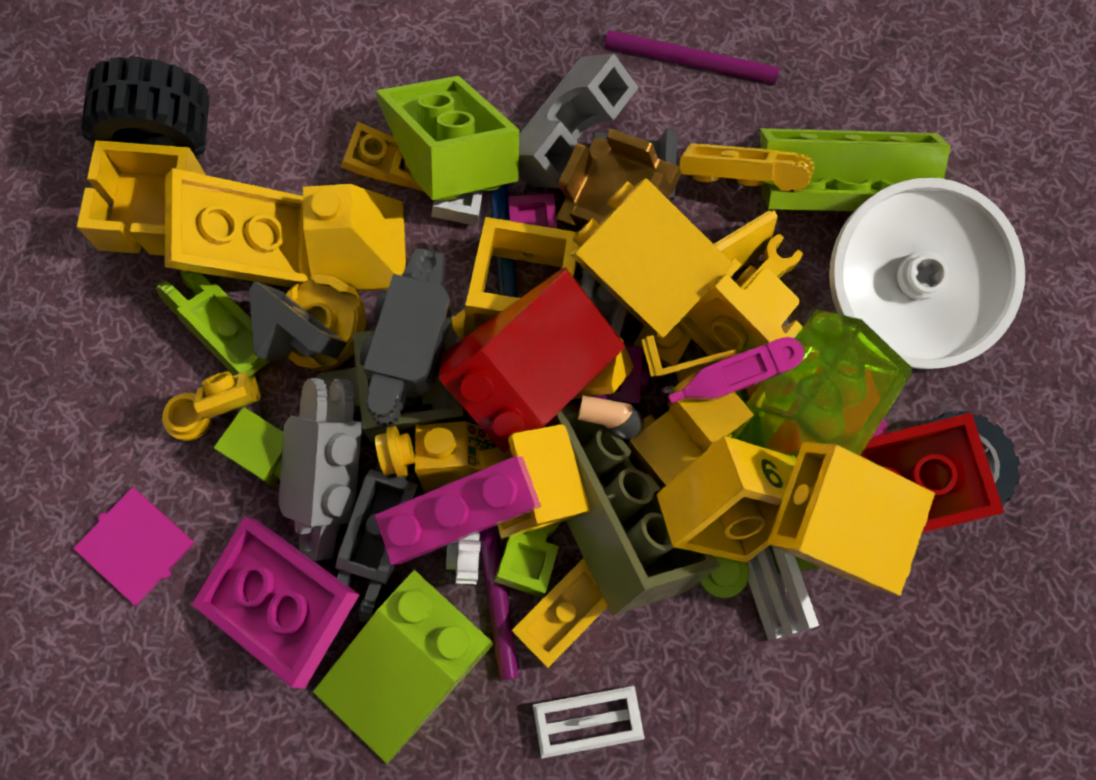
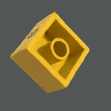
[656,436,797,563]

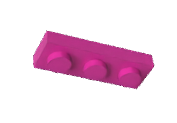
[375,456,541,565]

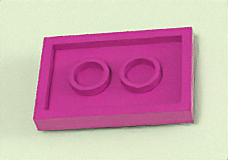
[192,516,359,689]

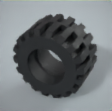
[81,56,210,160]

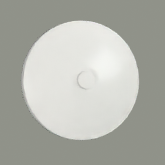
[829,178,1025,370]

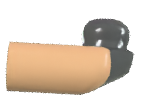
[578,395,644,439]

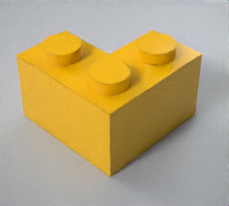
[628,372,754,492]

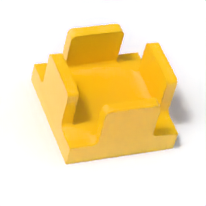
[677,257,803,363]

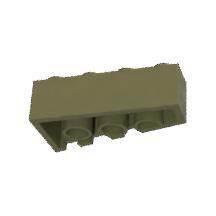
[542,403,720,616]

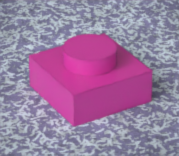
[508,193,557,228]

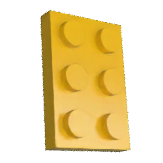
[164,168,311,288]

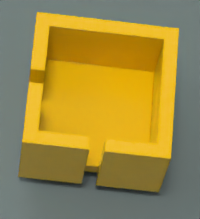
[77,140,206,256]

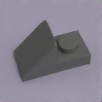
[249,281,347,364]

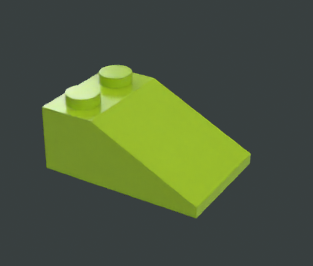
[376,76,519,200]
[313,570,494,764]

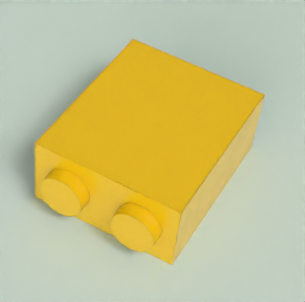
[570,178,733,338]
[767,442,935,596]

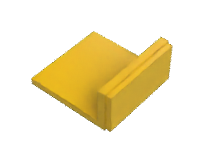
[641,335,736,382]

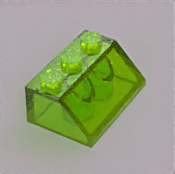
[746,309,912,458]

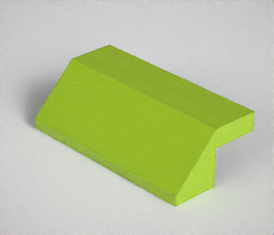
[760,128,951,211]

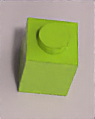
[214,407,284,488]

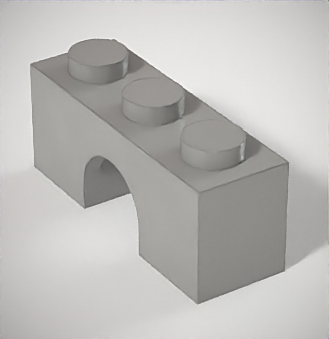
[518,53,639,189]

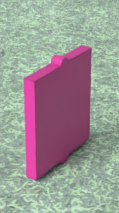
[73,487,195,606]

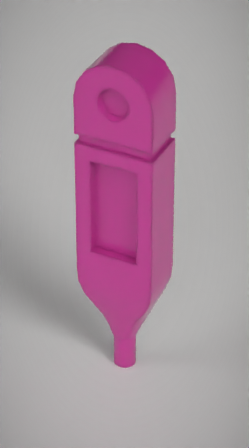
[668,337,804,404]

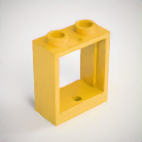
[463,217,578,336]

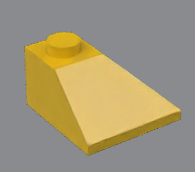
[303,184,406,292]

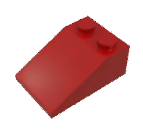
[439,267,625,453]
[838,412,1005,535]

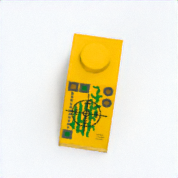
[415,421,497,494]

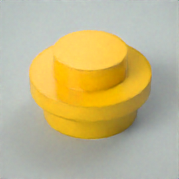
[162,393,213,441]
[375,426,415,478]

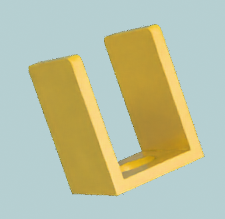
[478,424,592,539]

